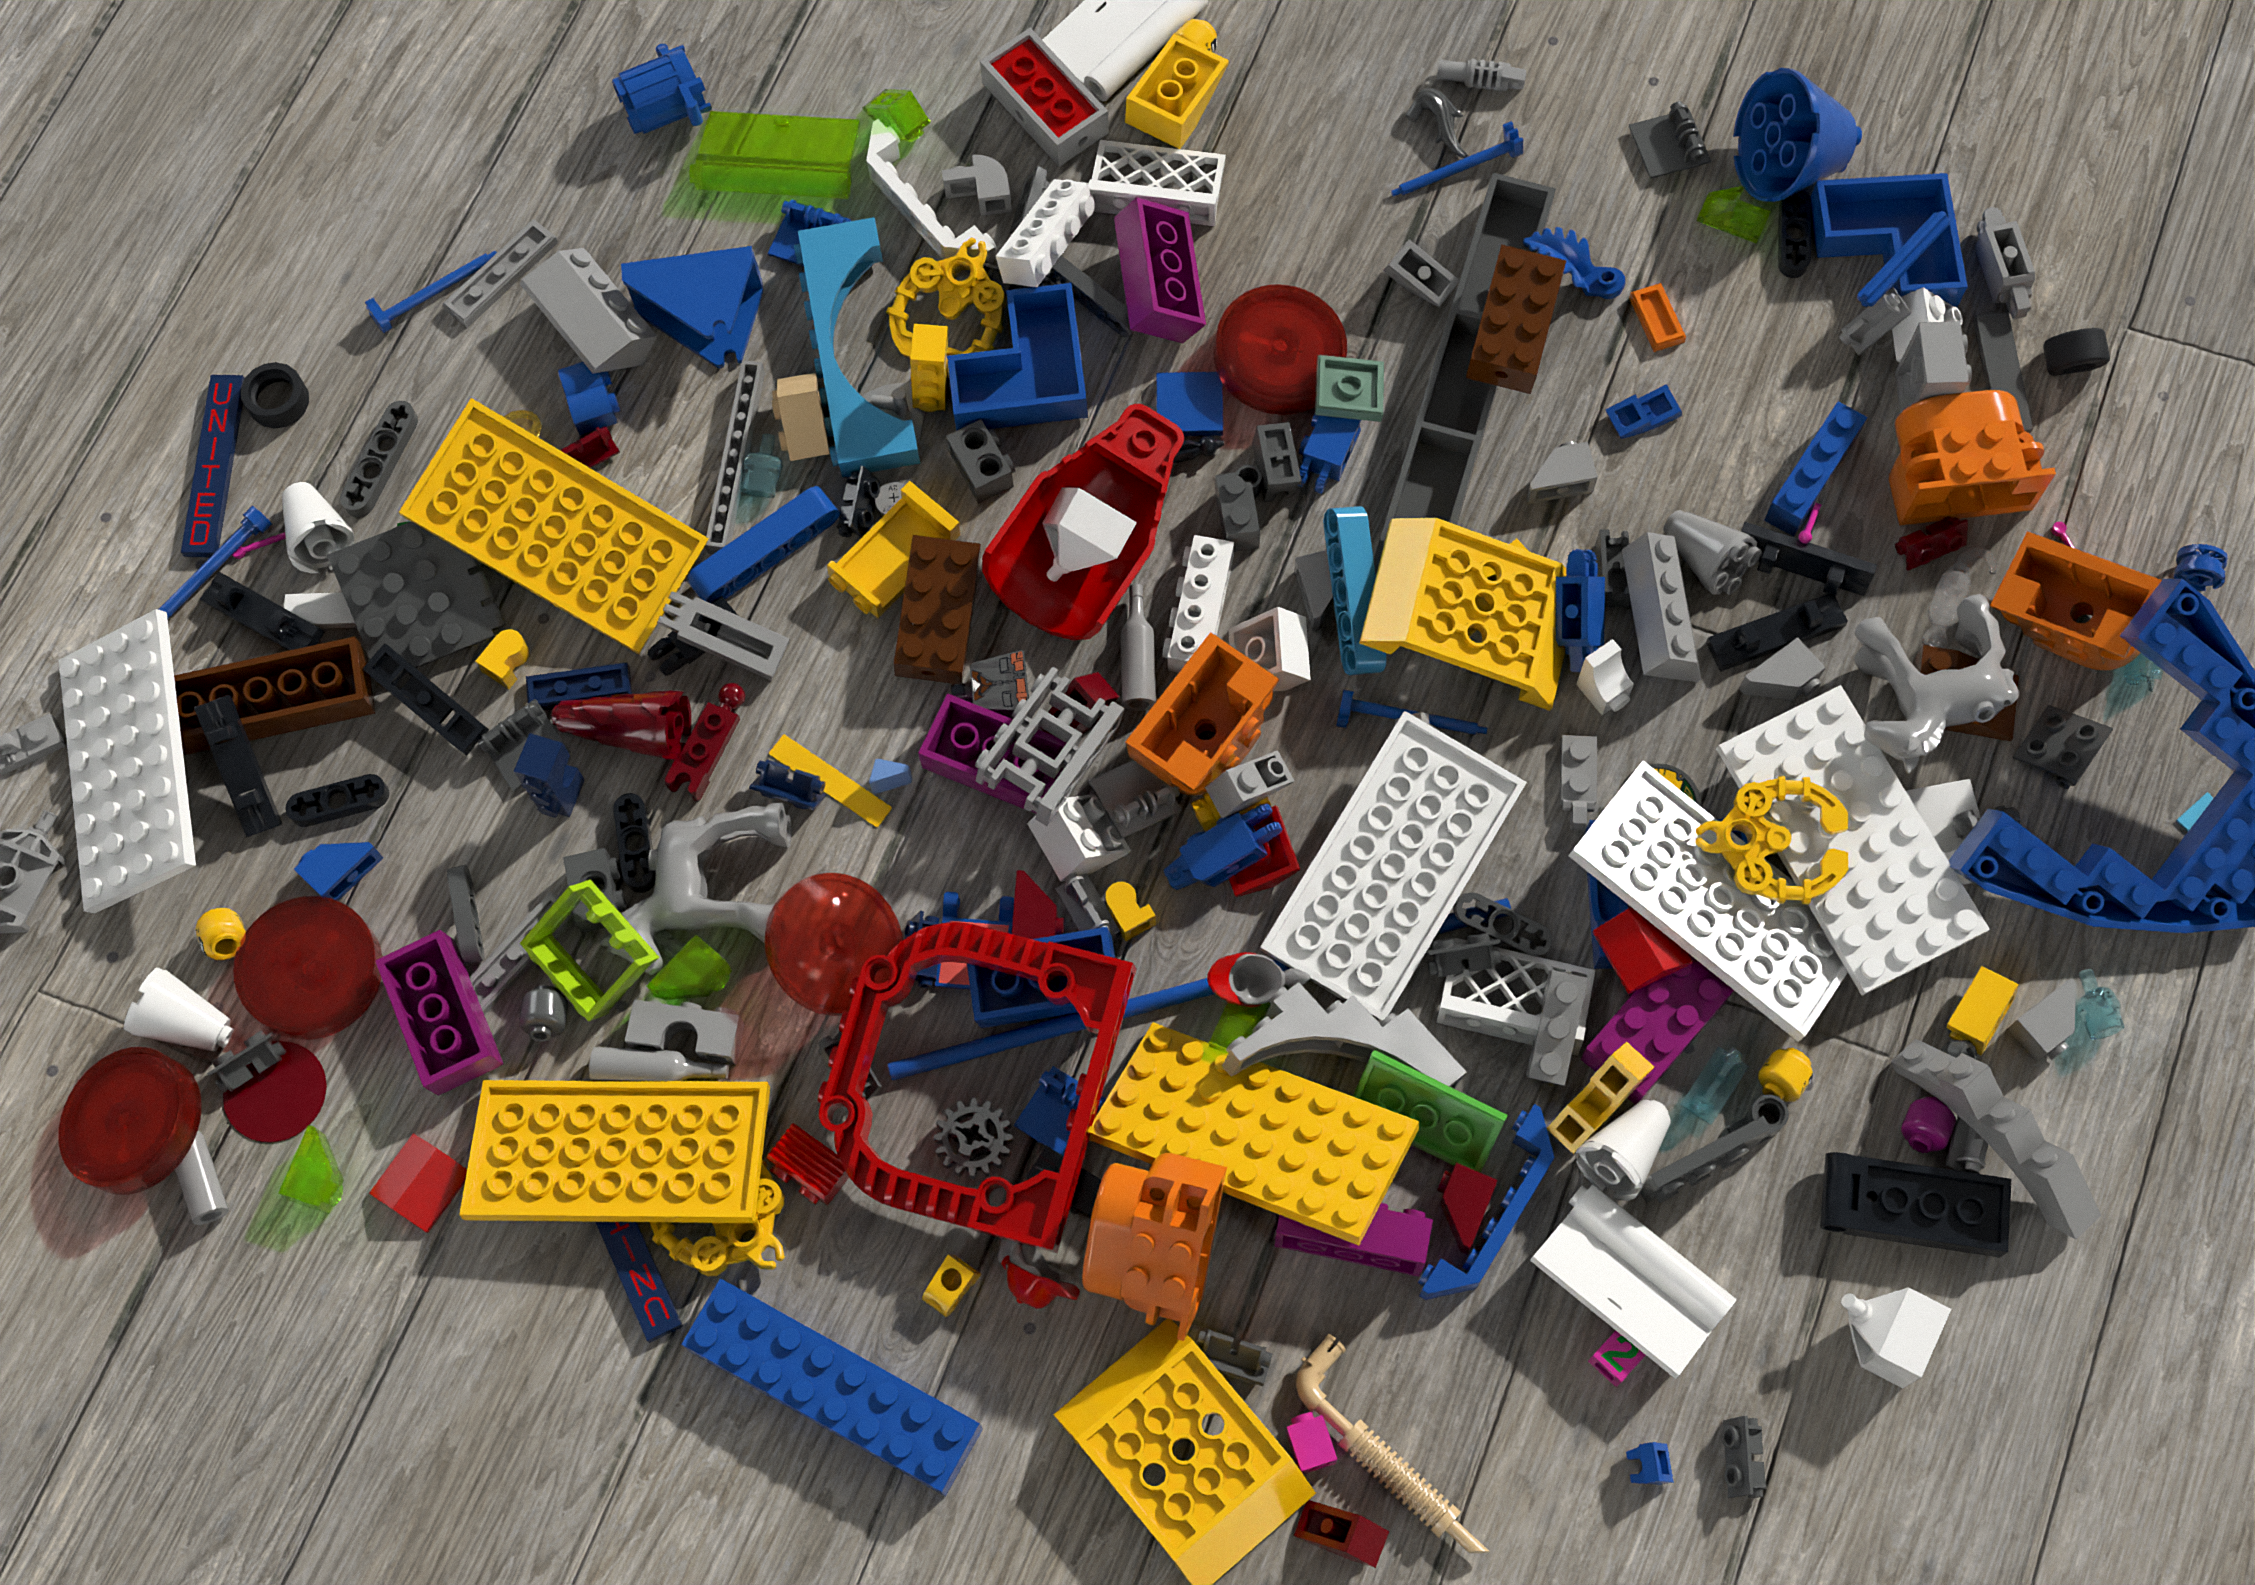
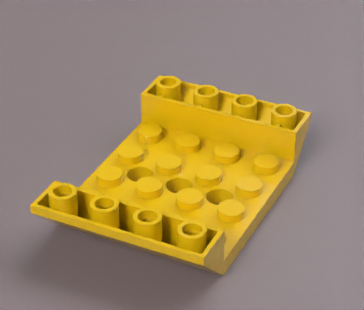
[1359,518,1566,711]
[1053,1319,1316,1585]

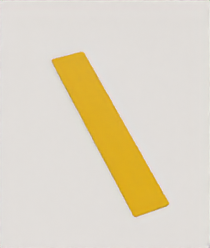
[769,734,892,827]

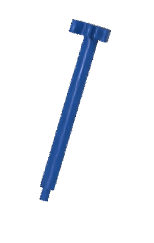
[1391,121,1524,197]
[365,251,497,333]
[1336,689,1488,735]

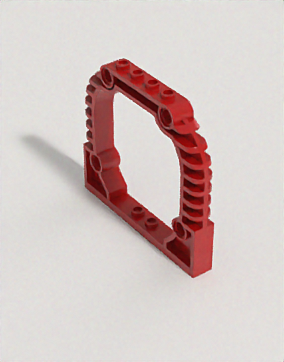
[818,922,1137,1254]

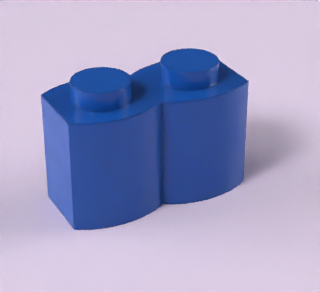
[558,362,620,435]

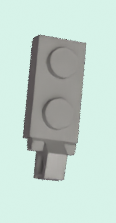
[1560,735,1597,831]

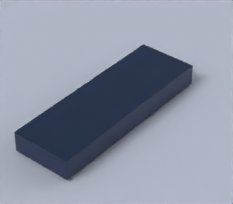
[526,662,632,710]

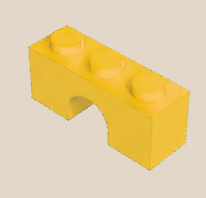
[910,324,949,412]
[1547,1042,1654,1154]

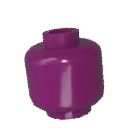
[1901,1096,1956,1153]

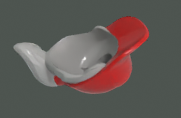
[1207,952,1311,1007]
[997,1239,1080,1309]

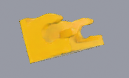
[1946,966,2019,1056]

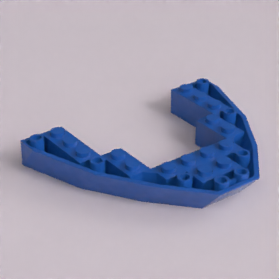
[1948,579,2255,933]

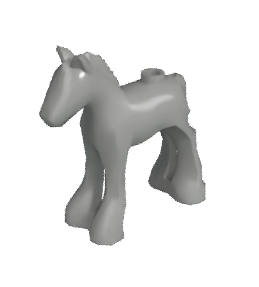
[1854,594,2019,774]
[599,803,792,975]

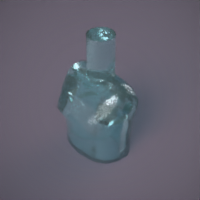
[740,433,783,498]
[2077,969,2125,1040]

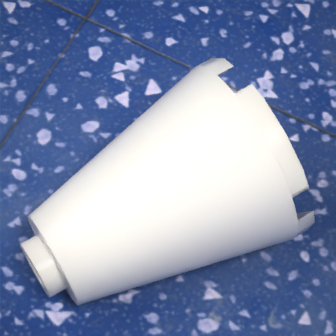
[282,482,355,573]
[124,968,234,1052]
[1576,1100,1671,1201]

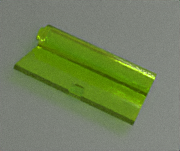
[689,111,860,199]

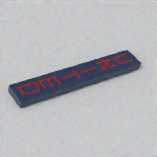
[181,375,245,558]
[596,1222,683,1343]

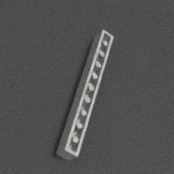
[705,360,765,555]

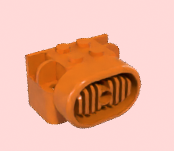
[1889,390,2056,526]
[1990,531,2162,670]
[1125,632,1279,796]
[1082,1153,1227,1341]

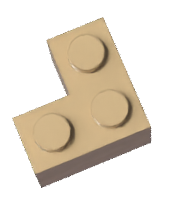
[772,373,830,461]

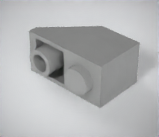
[1205,750,1294,818]

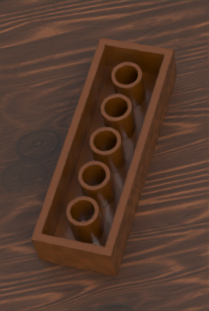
[174,636,376,755]

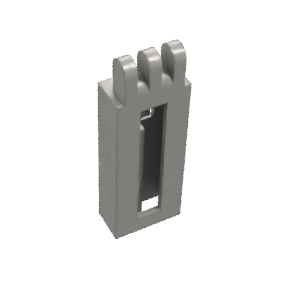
[657,592,790,681]

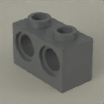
[946,419,1016,504]

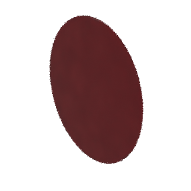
[223,1041,327,1142]

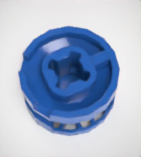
[2174,544,2228,591]

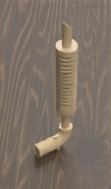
[1296,1334,1490,1553]

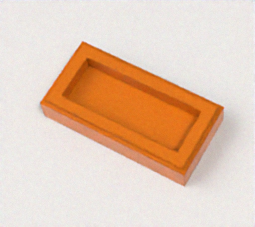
[1629,283,1686,352]

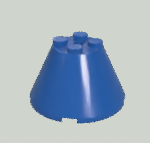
[1733,68,1862,202]

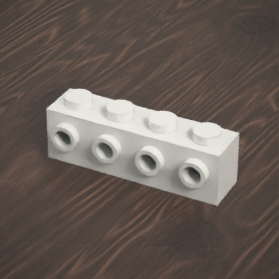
[996,179,1095,287]
[1162,535,1234,673]

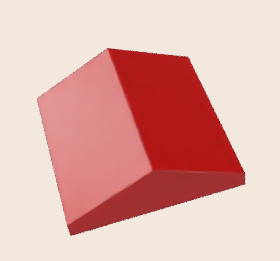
[1229,805,1300,897]
[1592,908,1693,994]
[369,1133,467,1233]

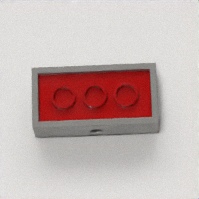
[980,28,1109,167]

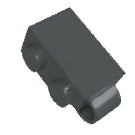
[1215,465,1262,552]

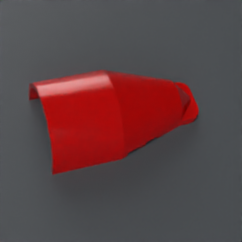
[982,404,1184,641]

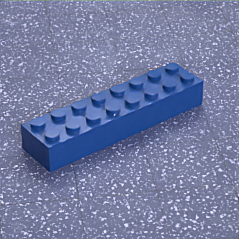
[681,1278,983,1497]

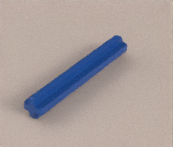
[1857,211,1950,307]

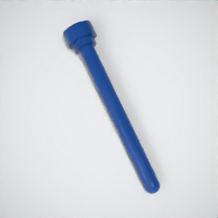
[158,506,272,620]

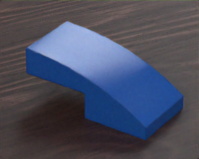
[1605,384,1682,439]

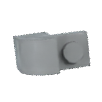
[942,155,1012,216]

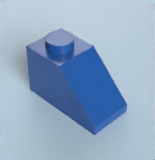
[294,842,383,907]

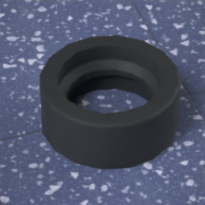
[241,362,309,429]

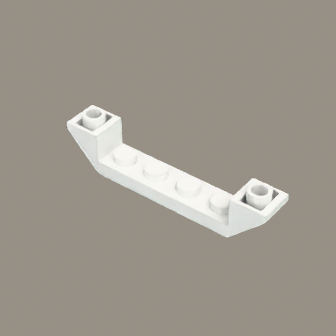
[866,119,996,267]

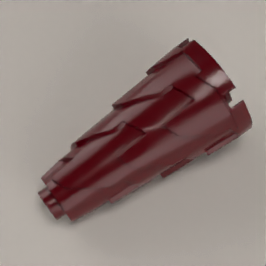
[552,690,691,760]

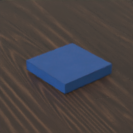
[1156,372,1223,436]

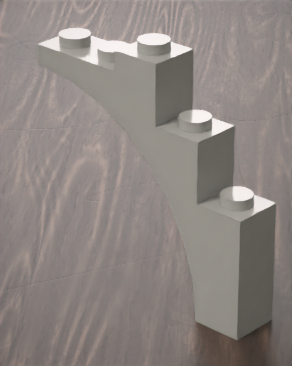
[1222,982,1467,1089]
[1891,1039,2101,1240]

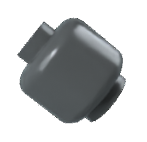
[519,985,569,1041]

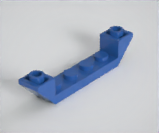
[1418,1104,1555,1300]

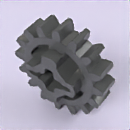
[933,1098,1014,1179]

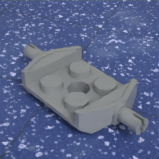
[0,810,66,934]

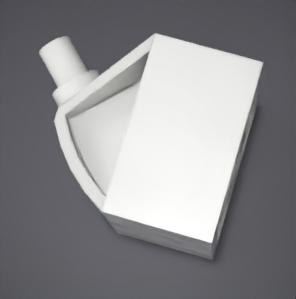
[1042,487,1137,582]
[1841,1287,1951,1388]

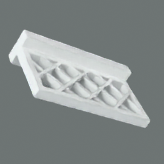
[1088,140,1226,226]
[1436,938,1596,1056]

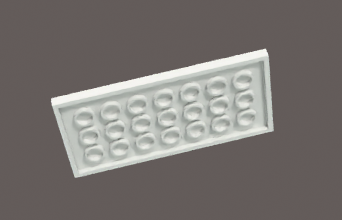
[59,609,196,913]
[1716,685,1990,996]
[1259,711,1527,1023]
[1568,761,1848,1042]

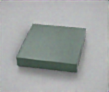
[1315,355,1384,422]

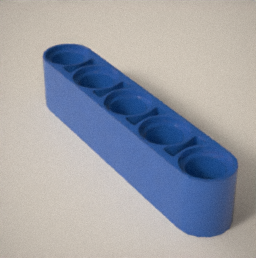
[686,486,840,603]

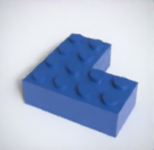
[1810,173,1968,307]
[947,283,1088,431]

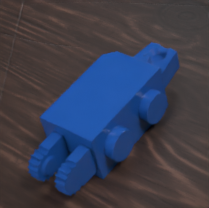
[1297,413,1362,494]
[1555,549,1605,672]
[1163,803,1283,890]

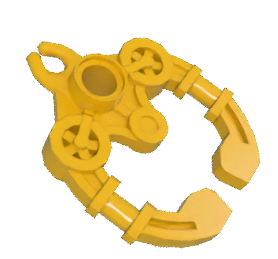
[886,237,1007,360]
[1695,776,1848,904]
[650,1160,785,1277]

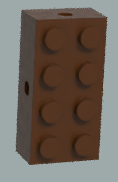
[1466,244,1567,394]
[894,535,981,684]

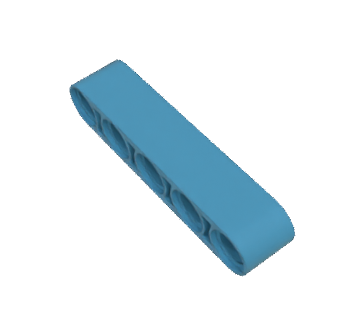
[1323,506,1386,675]

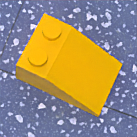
[1125,34,1229,149]

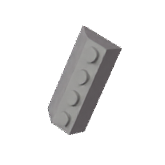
[520,248,657,374]
[1622,532,1702,682]

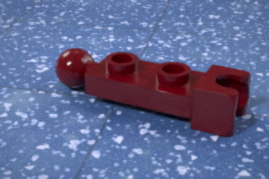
[665,683,745,802]

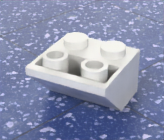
[1892,287,1966,363]
[1027,794,1131,882]

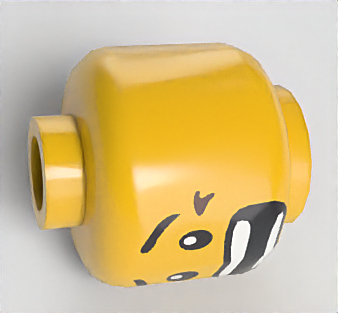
[1174,19,1217,53]
[195,908,247,960]
[1758,1048,1814,1102]

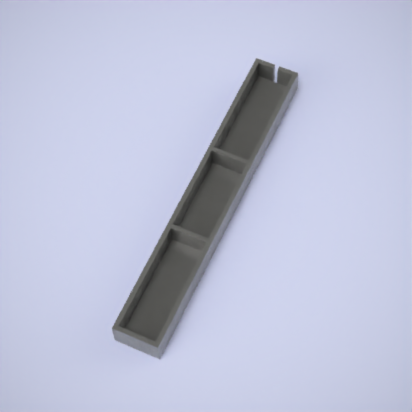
[1374,173,1556,574]

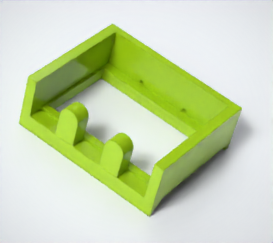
[520,879,660,1022]

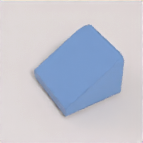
[869,759,913,794]

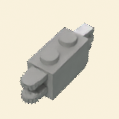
[1975,207,2035,319]

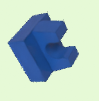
[1626,1442,1674,1485]

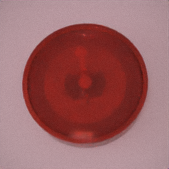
[1213,284,1347,415]
[233,896,383,1040]
[58,1047,202,1195]

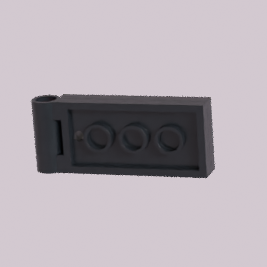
[1820,1152,2012,1258]

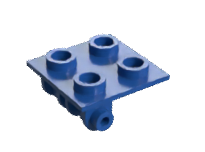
[767,199,851,266]
[1013,1066,1106,1156]

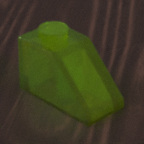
[862,89,931,142]
[646,935,732,1000]
[1209,1002,1270,1053]
[278,1125,344,1214]

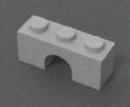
[1526,970,1588,1086]
[625,997,745,1066]

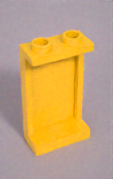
[827,481,960,618]

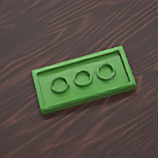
[1353,1050,1508,1173]

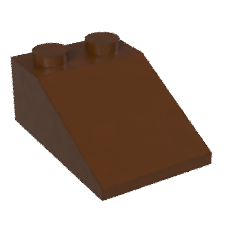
[1913,645,2019,741]

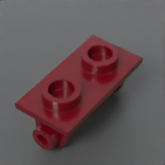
[560,426,620,468]
[1895,516,1968,571]

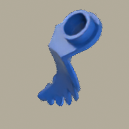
[1523,227,1625,299]

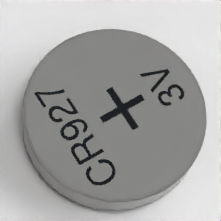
[875,482,905,516]

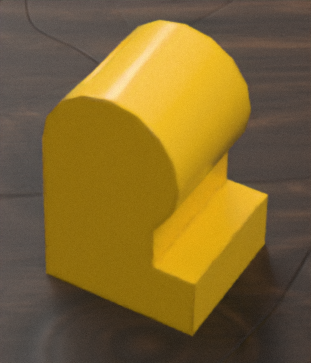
[475,629,529,689]
[1105,882,1156,942]
[922,1254,981,1317]

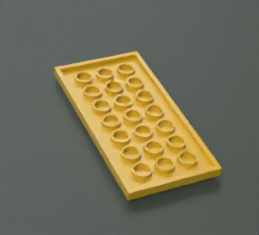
[399,398,709,655]
[1087,1022,1419,1246]
[459,1080,770,1223]

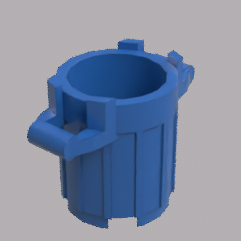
[612,44,712,134]

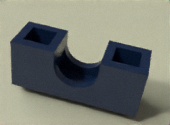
[514,733,585,818]

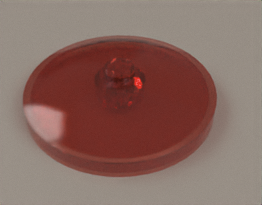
[765,873,903,1016]

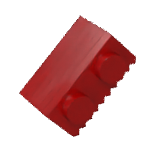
[766,1123,849,1206]

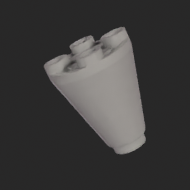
[1663,510,1762,595]

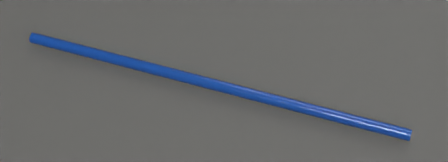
[888,898,1511,1081]

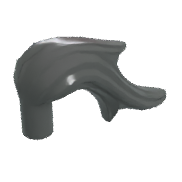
[1405,88,1468,158]

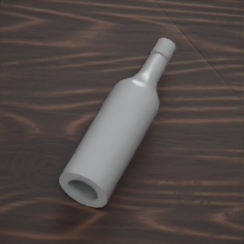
[1120,584,1156,711]
[589,1047,729,1081]
[163,1091,229,1225]

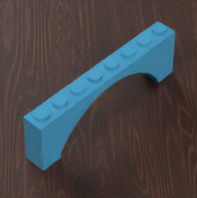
[794,217,920,478]

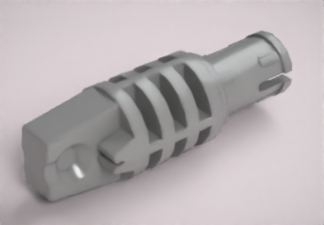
[1437,59,1526,92]

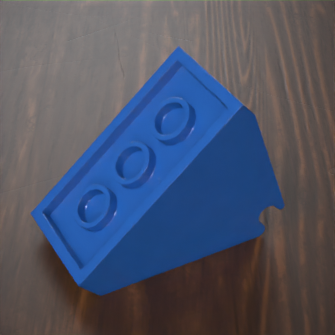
[621,246,763,368]

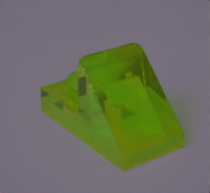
[1696,186,1771,244]

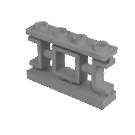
[975,667,1125,826]

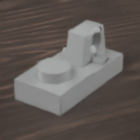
[0,713,66,775]

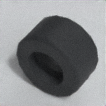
[2043,328,2110,376]

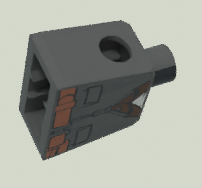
[951,650,1029,719]

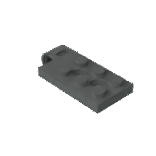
[1640,1095,1789,1203]

